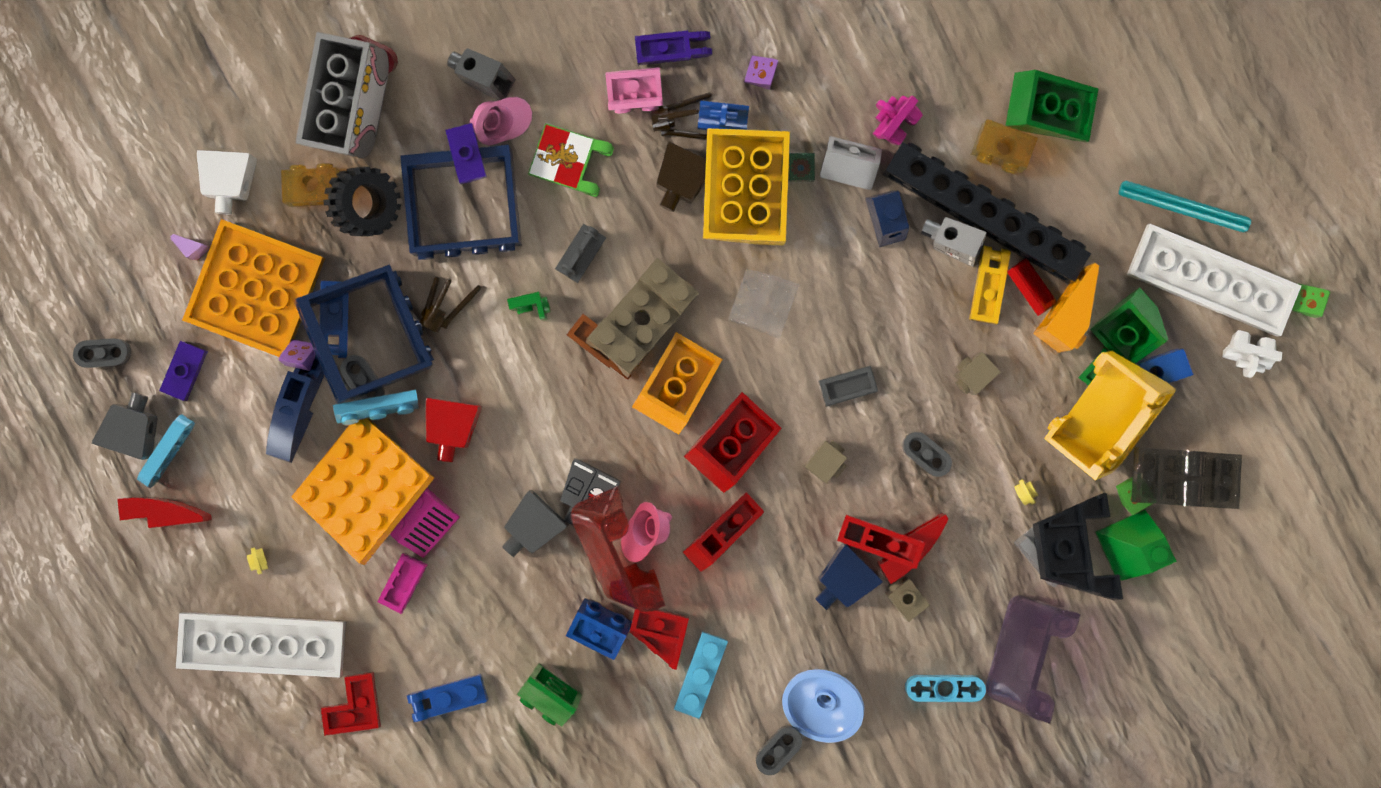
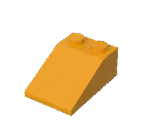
[1033,263,1099,353]
[632,332,723,434]

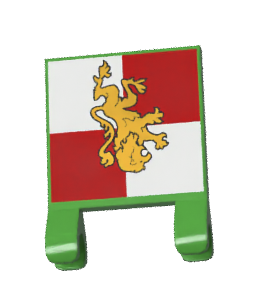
[528,123,614,197]

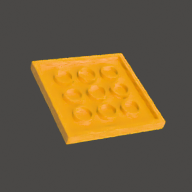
[182,219,325,357]
[292,418,434,565]

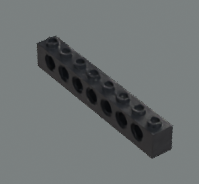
[883,142,1091,284]

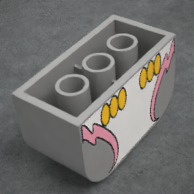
[295,32,389,158]

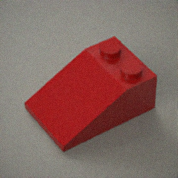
[684,392,782,493]

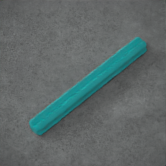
[1118,181,1251,232]

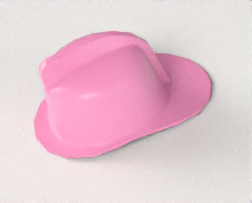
[470,97,532,146]
[621,502,672,562]

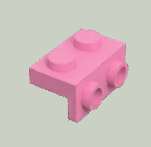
[605,67,663,114]

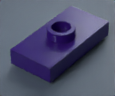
[445,123,487,184]
[159,341,208,401]

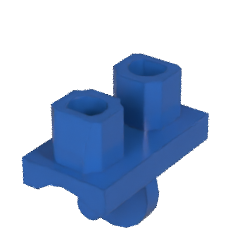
[698,101,749,130]

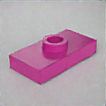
[377,552,428,614]

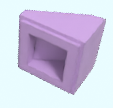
[170,234,210,261]

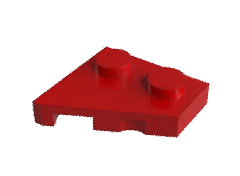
[630,604,689,670]

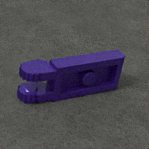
[635,30,713,66]

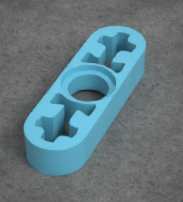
[137,414,195,488]
[905,675,986,702]

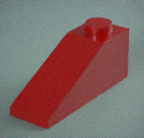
[683,492,764,572]
[837,515,925,569]

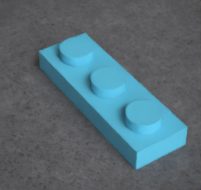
[333,390,419,425]
[674,631,728,719]

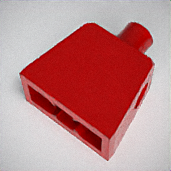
[426,398,482,463]

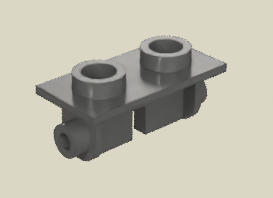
[555,223,606,283]

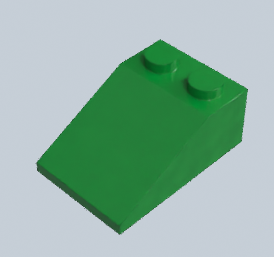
[1005,70,1099,142]
[517,663,582,727]

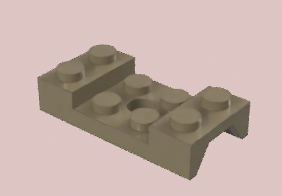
[586,258,699,378]

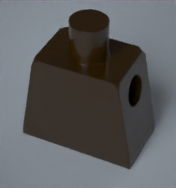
[656,142,706,212]

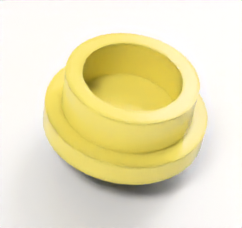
[1014,479,1038,505]
[247,547,268,575]

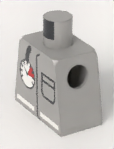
[921,217,987,267]

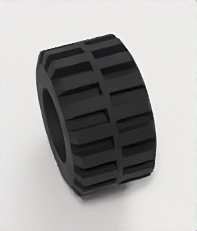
[323,167,401,236]

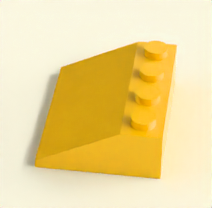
[703,128,790,246]

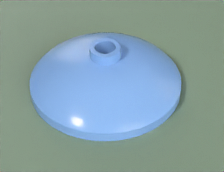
[782,669,865,743]

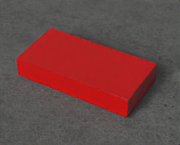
[1007,258,1057,316]

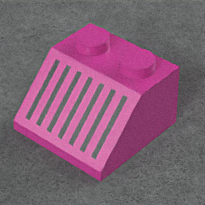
[389,488,460,558]

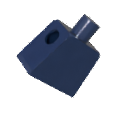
[865,191,909,247]
[815,543,883,610]

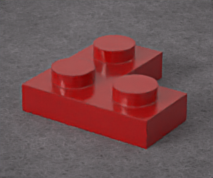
[321,672,381,736]

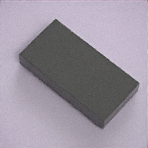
[818,366,879,407]

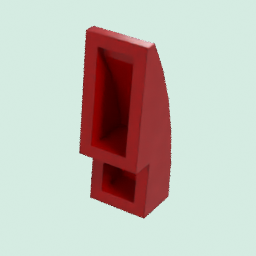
[117,497,212,528]
[877,513,949,584]

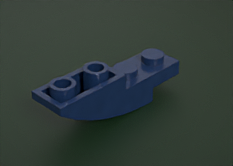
[266,355,325,463]

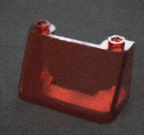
[571,486,666,612]

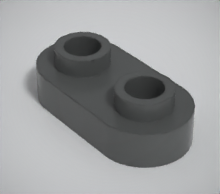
[73,338,131,368]
[340,355,385,400]
[902,432,952,477]
[756,725,802,775]

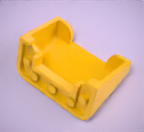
[1044,351,1176,480]

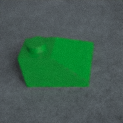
[1090,287,1168,364]
[1095,509,1177,581]

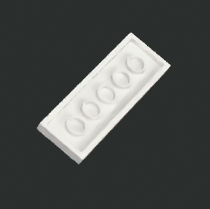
[1127,224,1301,337]
[176,612,346,678]

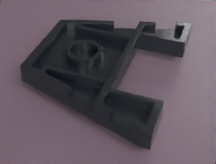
[1033,493,1123,601]

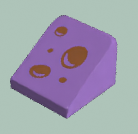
[744,56,778,90]
[278,339,316,371]

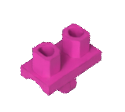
[872,96,923,145]

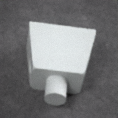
[197,150,257,215]

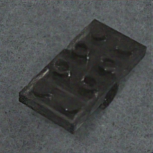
[1131,447,1242,509]

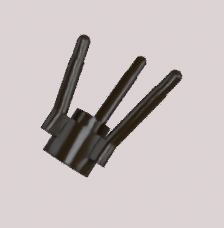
[651,92,712,140]
[419,277,481,333]

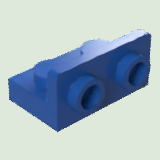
[566,598,632,660]

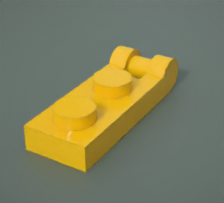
[969,245,1011,325]

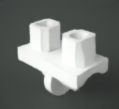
[1222,330,1282,378]

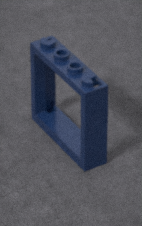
[400,145,522,260]
[295,264,434,404]

